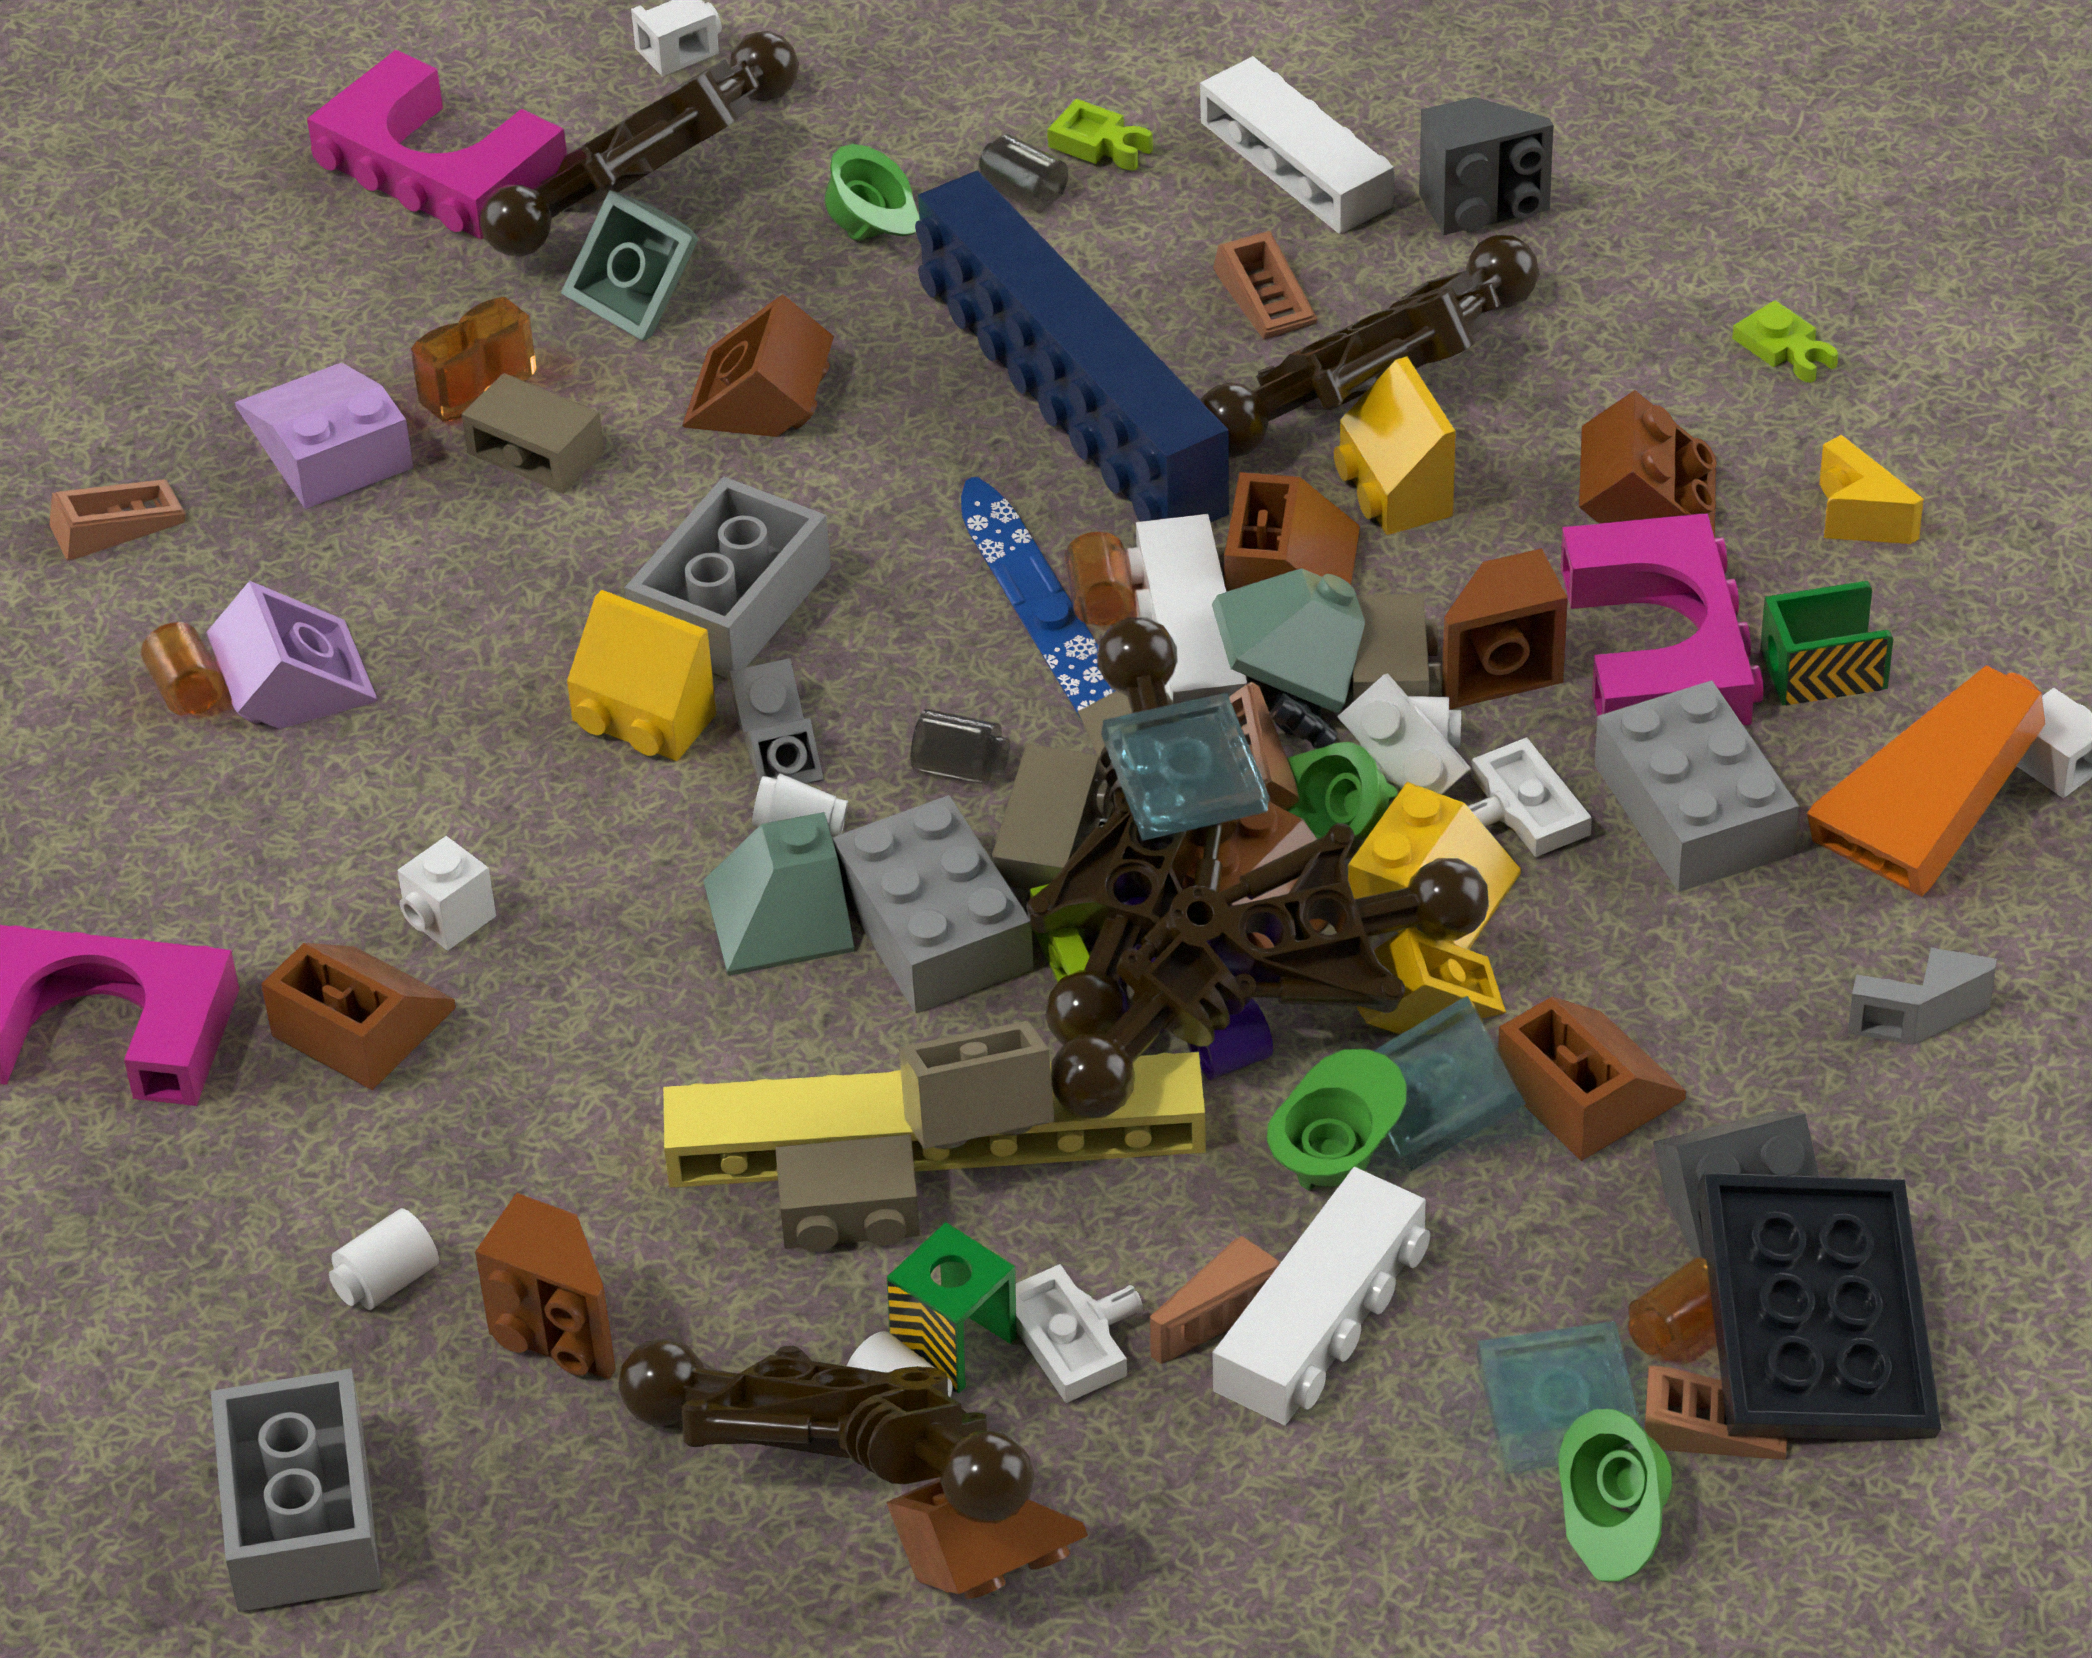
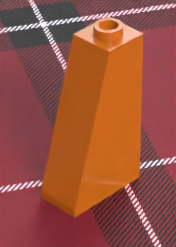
[1807,665,2046,897]

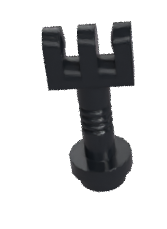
[1269,690,1338,749]

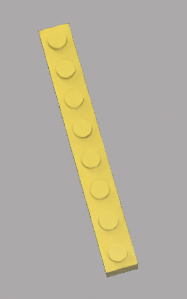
[663,1052,1206,1188]

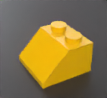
[1333,357,1456,535]
[567,589,717,761]
[1348,782,1521,950]

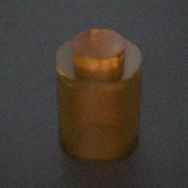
[1064,532,1134,626]
[141,622,224,716]
[1628,1257,1715,1360]

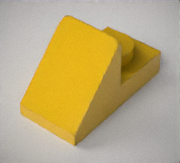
[1819,435,1924,544]

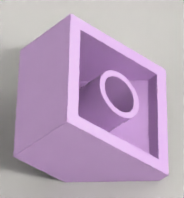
[206,581,378,729]

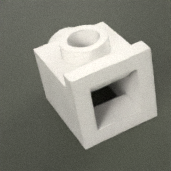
[631,0,722,77]

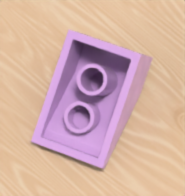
[235,362,414,509]

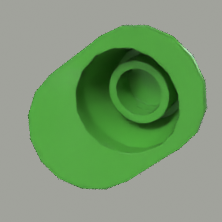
[825,144,920,241]
[1286,742,1398,841]
[1267,1049,1407,1191]
[1558,1409,1672,1582]

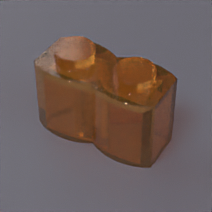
[411,296,537,422]

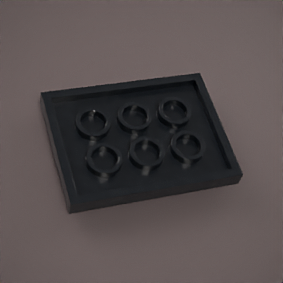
[1697,1173,1942,1440]

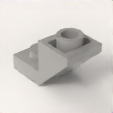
[727,658,824,784]
[1848,948,1997,1045]

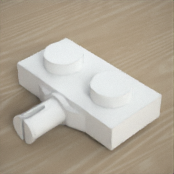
[1337,673,1472,794]
[1468,737,1592,857]
[1016,1264,1143,1403]

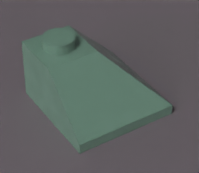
[561,190,699,341]
[1212,568,1365,713]
[703,812,855,976]

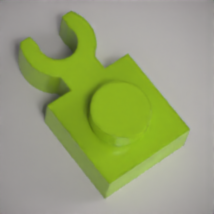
[1047,99,1153,171]
[1732,300,1838,383]

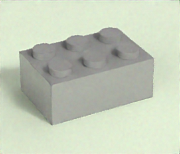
[624,476,831,679]
[1595,680,1799,892]
[832,795,1034,1014]
[211,1368,381,1612]

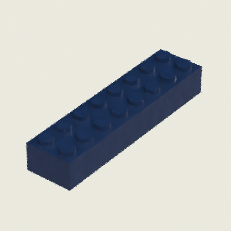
[915,170,1229,523]

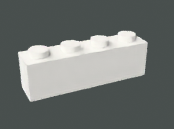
[1200,56,1395,235]
[1126,514,1247,726]
[1213,1167,1430,1426]

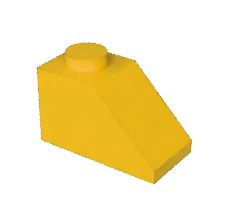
[1356,928,1506,1035]

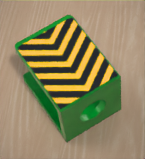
[1760,581,1893,706]
[887,1222,1017,1394]

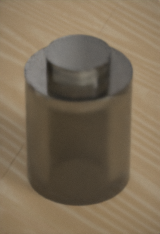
[979,134,1068,213]
[910,708,1010,785]

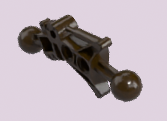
[480,31,799,257]
[1199,235,1540,459]
[1027,617,1237,1045]
[1051,823,1489,1118]
[618,1338,1034,1524]

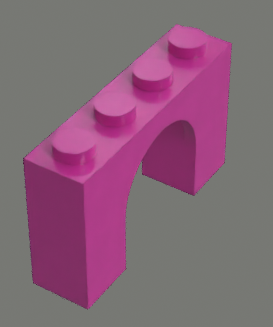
[307,50,567,239]
[1560,513,1763,725]
[0,925,239,1106]

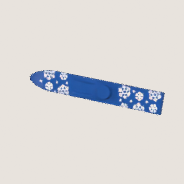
[961,477,1116,721]

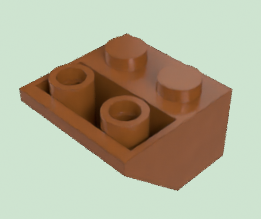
[1579,390,1717,538]
[1224,472,1360,592]
[261,943,456,1090]
[1497,996,1686,1161]
[475,1193,616,1379]
[886,1478,1088,1599]

